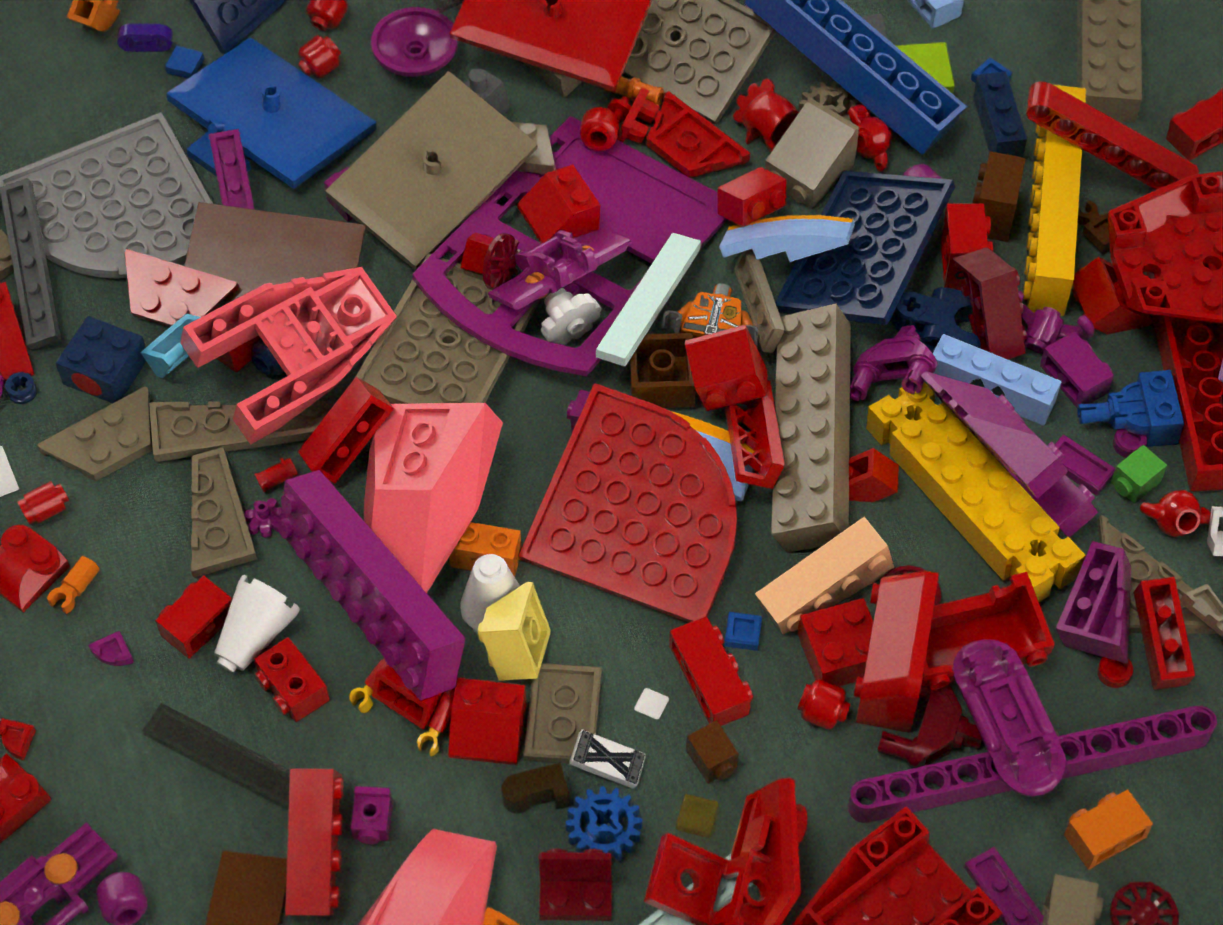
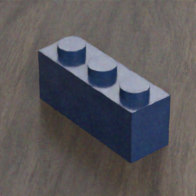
[973,71,1027,157]

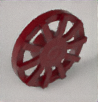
[1109,881,1179,925]

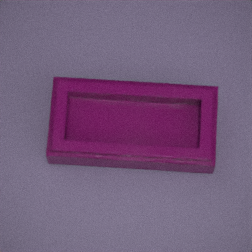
[1055,434,1115,496]

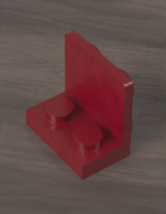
[539,848,612,921]

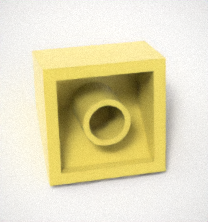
[478,582,551,681]

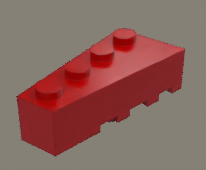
[285,769,343,916]

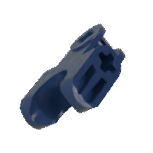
[892,287,981,353]

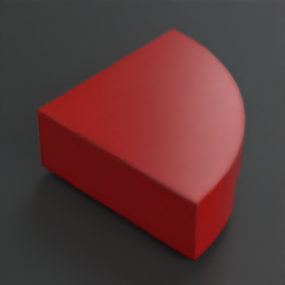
[0,718,36,761]

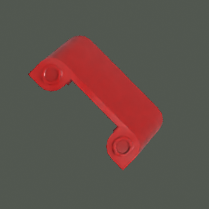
[921,572,1055,690]

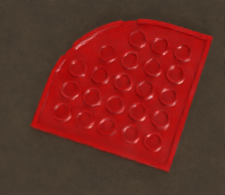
[518,383,737,623]

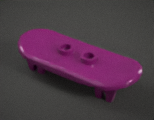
[953,639,1066,797]

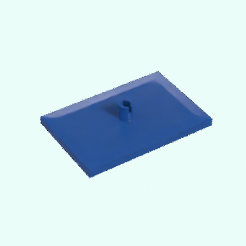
[166,37,376,189]

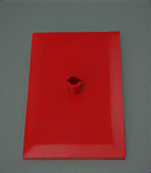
[450,0,653,92]

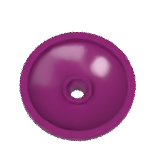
[371,7,458,76]

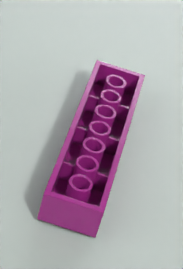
[278,470,465,701]

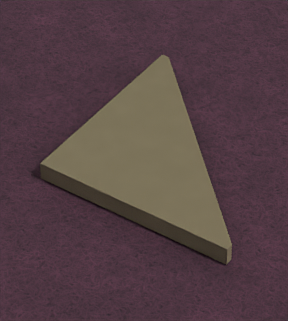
[1097,516,1218,634]

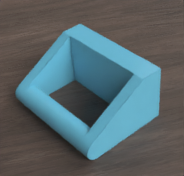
[140,314,201,378]

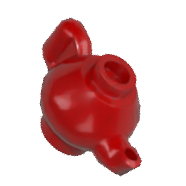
[848,104,892,171]
[1140,490,1211,537]

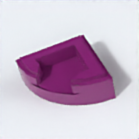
[88,631,134,666]

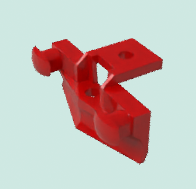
[644,778,808,925]

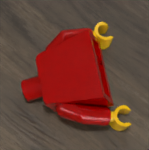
[349,659,455,757]

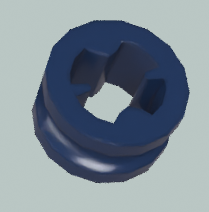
[5,372,37,404]

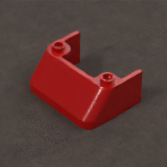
[853,570,939,733]

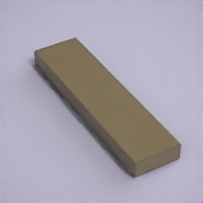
[734,249,785,353]

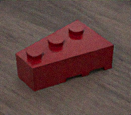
[953,247,1027,359]

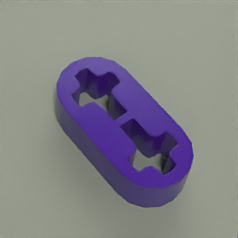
[117,24,173,52]

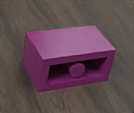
[1040,331,1114,407]

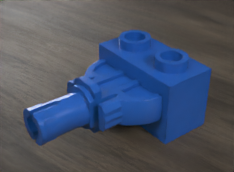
[1077,370,1184,447]

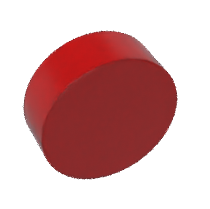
[1097,657,1133,688]

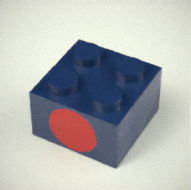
[55,316,146,404]

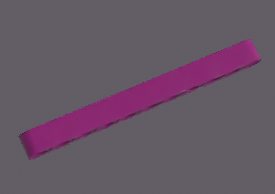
[848,706,1217,823]

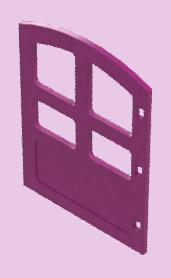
[412,116,728,376]

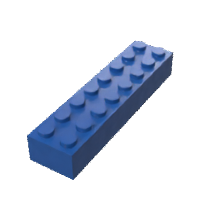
[744,0,967,155]

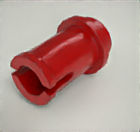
[254,457,298,492]

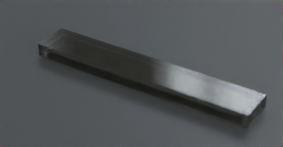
[142,703,290,812]

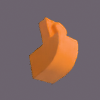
[66,0,120,31]

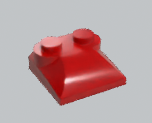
[0,525,70,613]
[0,753,51,844]

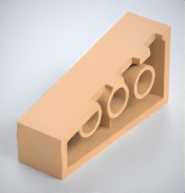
[755,517,894,635]

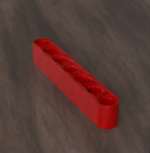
[1026,82,1199,190]

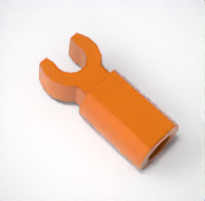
[47,555,100,614]

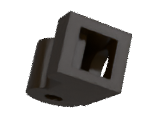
[501,762,570,814]

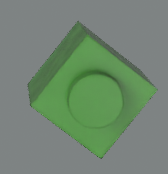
[1111,445,1167,504]

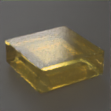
[676,794,719,838]

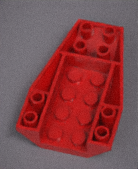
[792,806,1003,925]

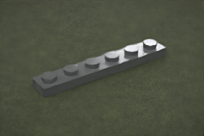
[0,178,61,350]

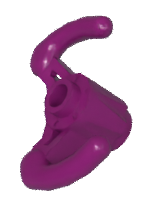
[1018,291,1095,354]

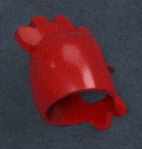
[733,79,799,153]

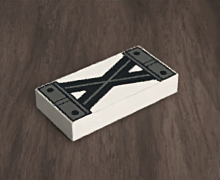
[569,730,646,789]

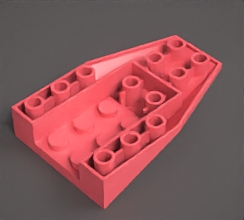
[364,403,503,593]

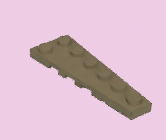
[149,401,337,462]

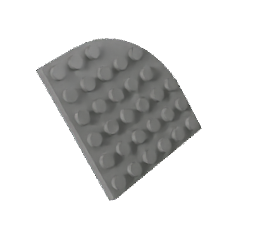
[0,112,213,278]

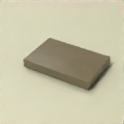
[524,663,602,764]

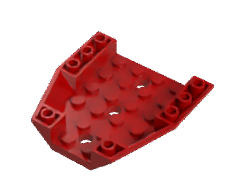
[1108,171,1223,323]

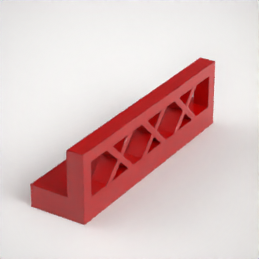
[725,380,785,489]

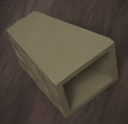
[765,98,859,209]

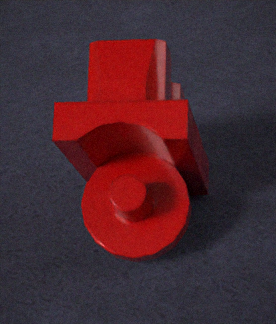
[607,87,660,144]

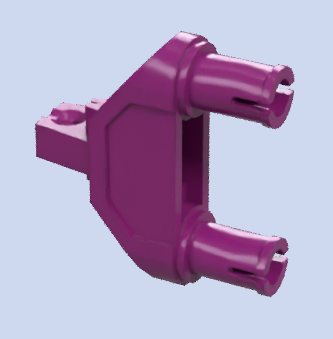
[850,325,938,401]

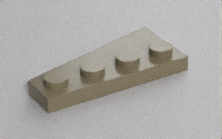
[191,447,257,578]

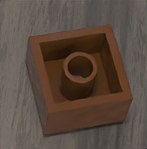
[972,151,1026,242]
[629,333,696,408]

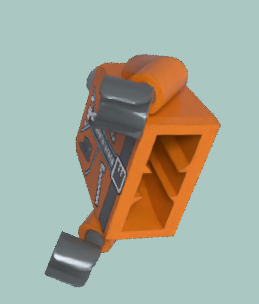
[661,284,758,346]

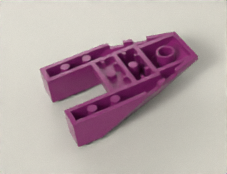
[921,371,1099,538]

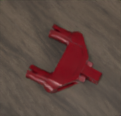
[877,684,982,768]

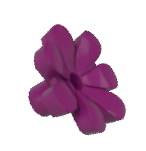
[245,498,281,537]

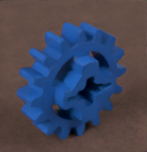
[566,786,642,861]

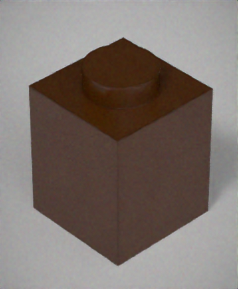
[686,720,738,784]

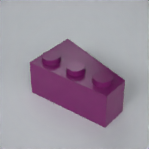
[1056,541,1132,664]

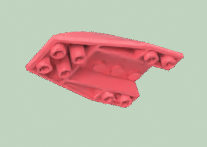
[358,829,497,925]

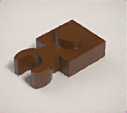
[1077,200,1110,252]

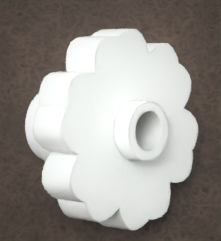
[541,288,602,345]

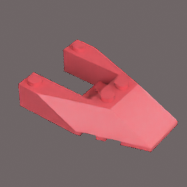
[180,267,397,445]

